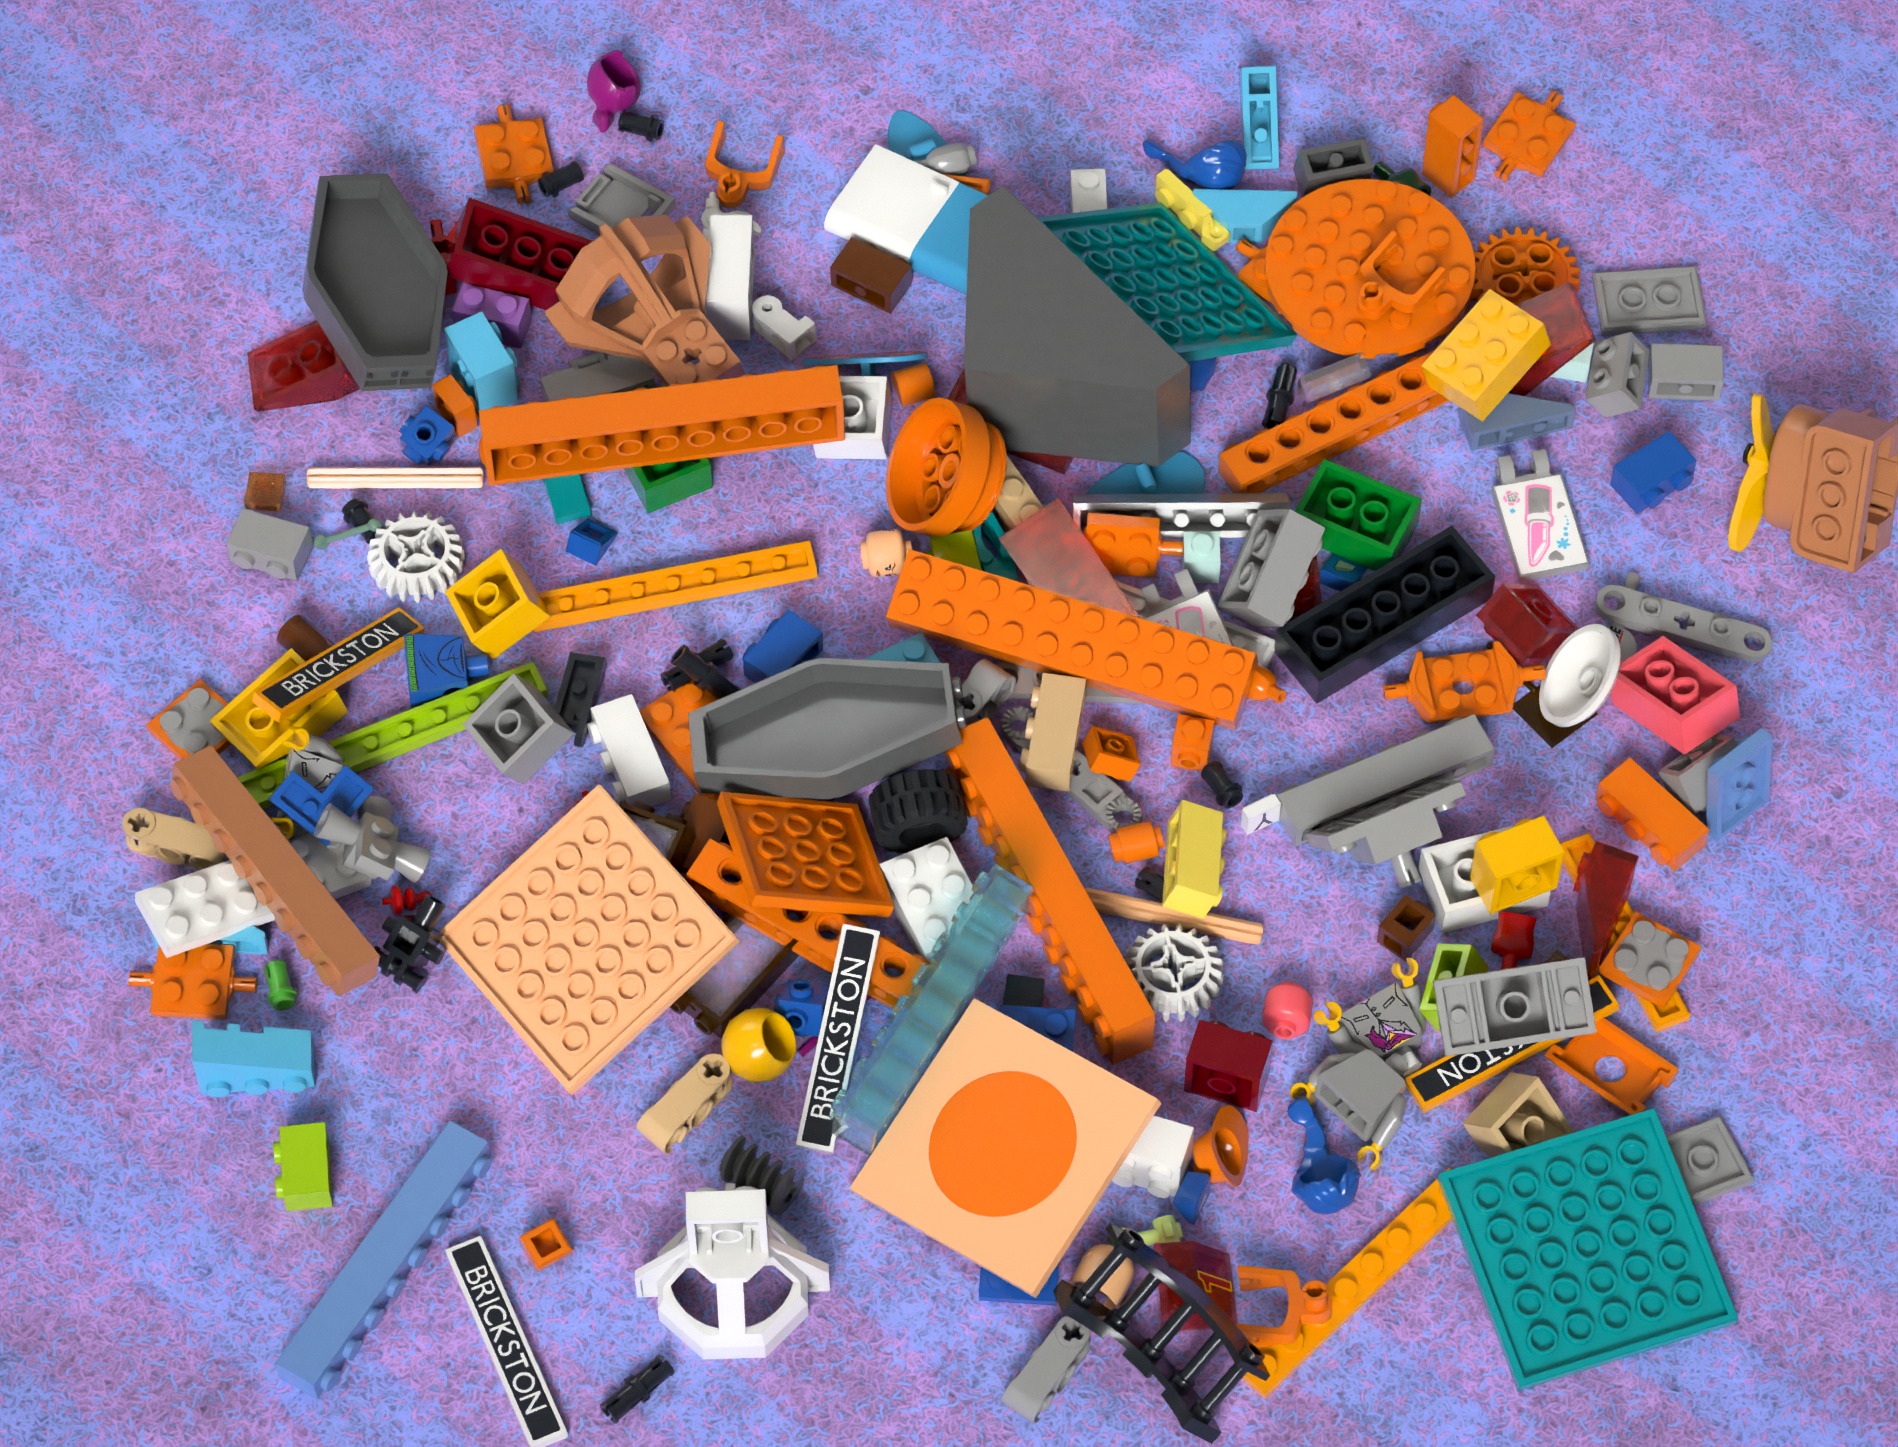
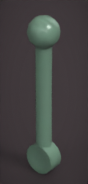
[313,518,382,550]

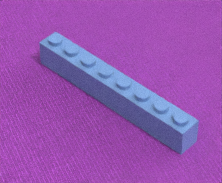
[275,1120,492,1400]

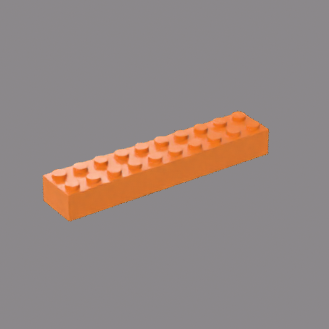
[479,365,845,486]
[886,549,1258,731]
[944,717,1155,1065]

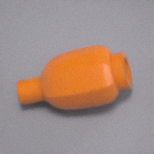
[1247,663,1286,703]

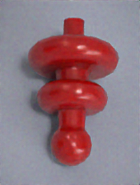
[382,885,432,916]

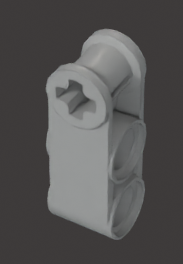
[1001,1316,1090,1424]

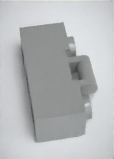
[540,352,655,402]

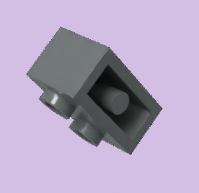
[1293,138,1374,197]

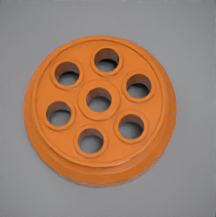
[886,397,1007,537]

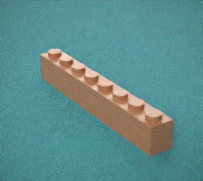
[170,745,380,997]

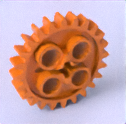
[1471,227,1581,326]

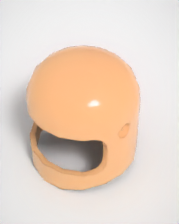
[1069,1244,1135,1311]

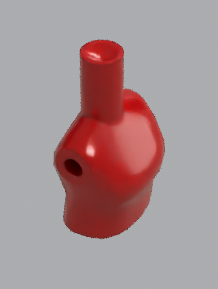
[1491,912,1537,969]

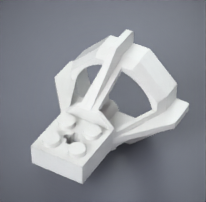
[635,1183,830,1360]

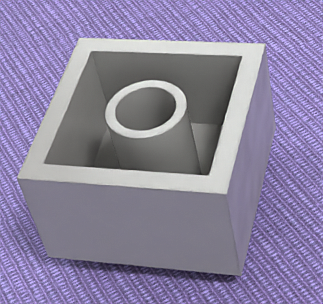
[462,673,575,785]

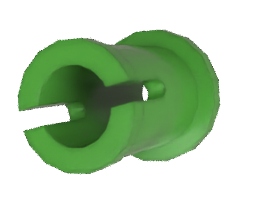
[263,960,298,1011]

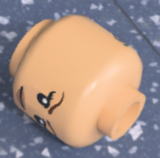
[860,529,912,577]

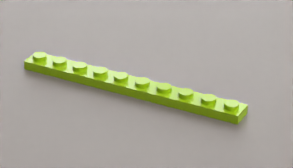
[237,661,548,809]

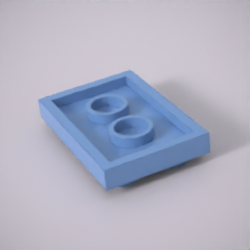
[1706,728,1773,842]

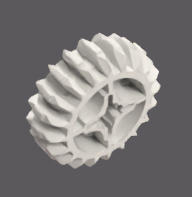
[367,510,465,604]
[1125,923,1224,1022]

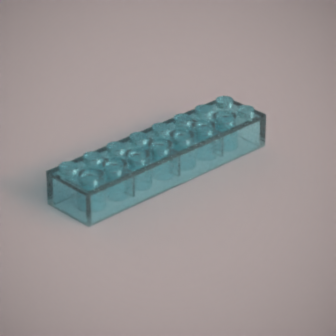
[829,864,1034,1156]

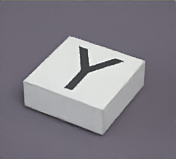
[1241,794,1281,835]

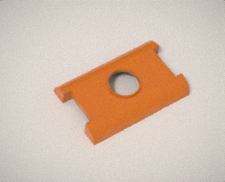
[1544,1018,1679,1116]

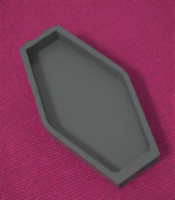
[302,174,448,391]
[688,658,967,799]

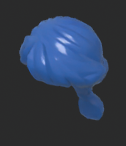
[1142,139,1247,190]
[1287,1098,1361,1214]

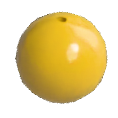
[721,1008,796,1082]

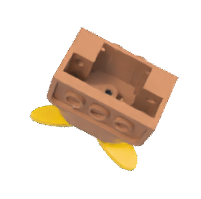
[1728,393,1898,573]

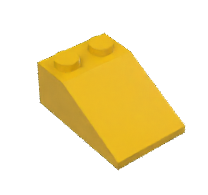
[210,648,348,769]

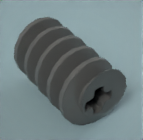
[719,1135,804,1215]

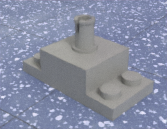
[1305,779,1466,888]
[1432,957,1597,1057]

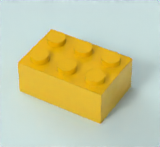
[1421,289,1551,422]

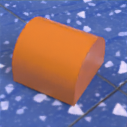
[890,362,935,407]
[519,1218,573,1272]

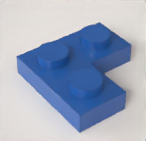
[268,765,374,846]

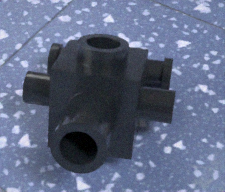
[374,895,446,993]

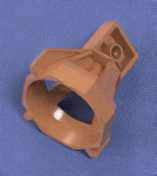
[545,214,745,387]

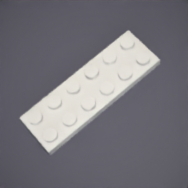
[135,833,372,958]

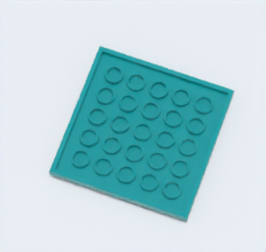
[1036,203,1297,362]
[1437,1108,1738,1391]

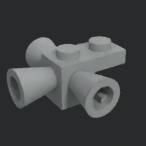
[314,796,431,883]

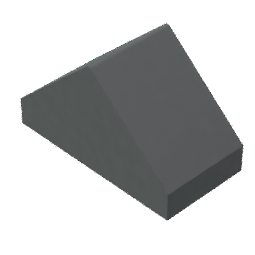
[964,186,1191,467]

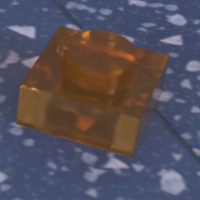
[244,472,286,512]

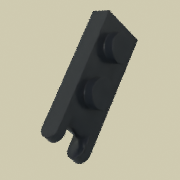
[554,652,607,748]

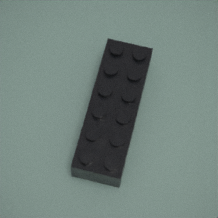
[1274,526,1496,704]

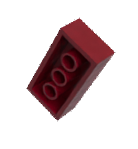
[446,198,592,310]

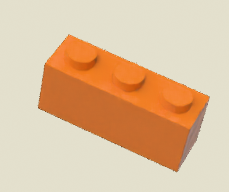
[1422,95,1484,199]
[1595,758,1710,872]

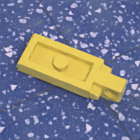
[1155,169,1230,252]

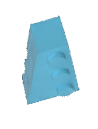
[192,1020,315,1098]

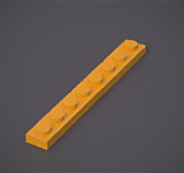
[534,541,818,632]
[1243,1168,1453,1398]

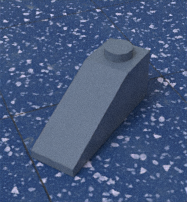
[1458,393,1576,451]

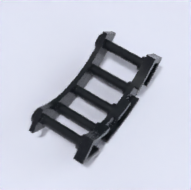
[1053,1223,1271,1444]

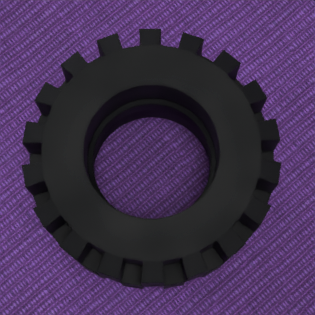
[869,769,968,853]

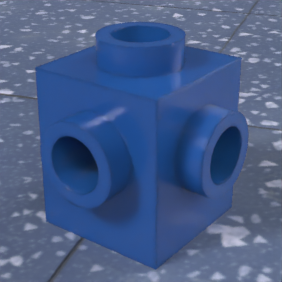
[399,405,455,465]
[774,980,830,1037]

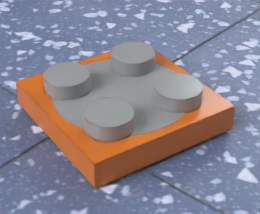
[146,679,232,760]
[1598,911,1702,1009]

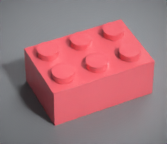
[1611,636,1740,755]

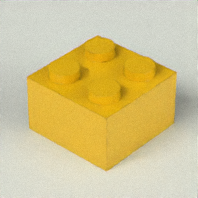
[445,549,551,659]
[1470,815,1564,914]

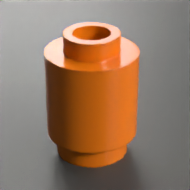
[1108,820,1165,865]

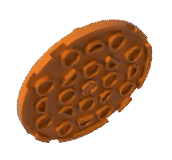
[1264,179,1476,359]

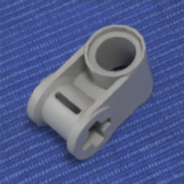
[957,659,1016,726]

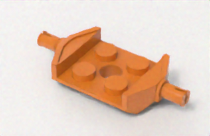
[1383,641,1545,723]

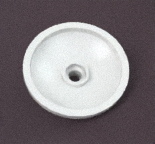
[1539,624,1621,727]

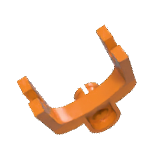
[705,120,785,208]
[1358,230,1446,320]
[1236,1265,1332,1348]

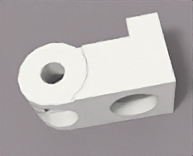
[752,295,817,361]

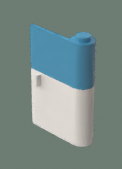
[824,144,988,295]

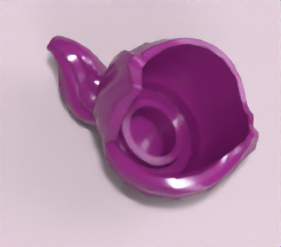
[587,50,641,133]

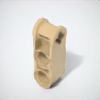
[122,808,226,871]
[636,1053,732,1154]

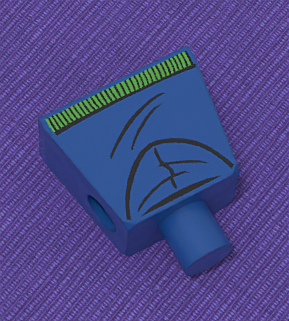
[404,634,489,709]

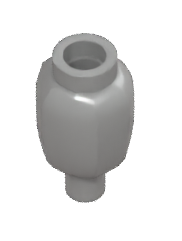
[916,142,977,176]

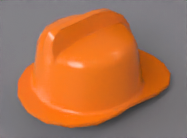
[1193,1105,1249,1187]

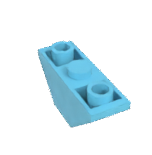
[1193,188,1297,243]

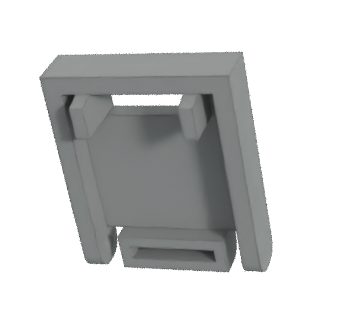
[568,164,676,234]

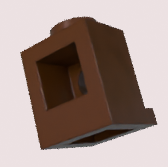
[1377,895,1436,962]

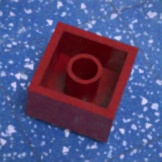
[1184,1019,1273,1112]

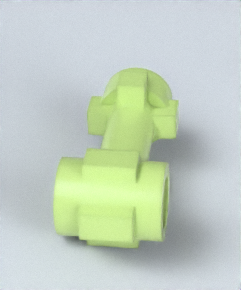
[1108,1215,1183,1252]

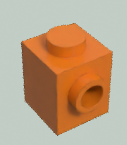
[1171,714,1215,771]

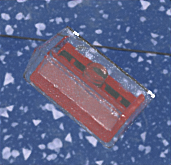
[1297,353,1372,402]

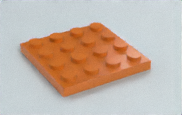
[717,792,894,917]

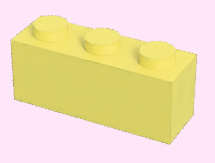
[1162,800,1226,919]

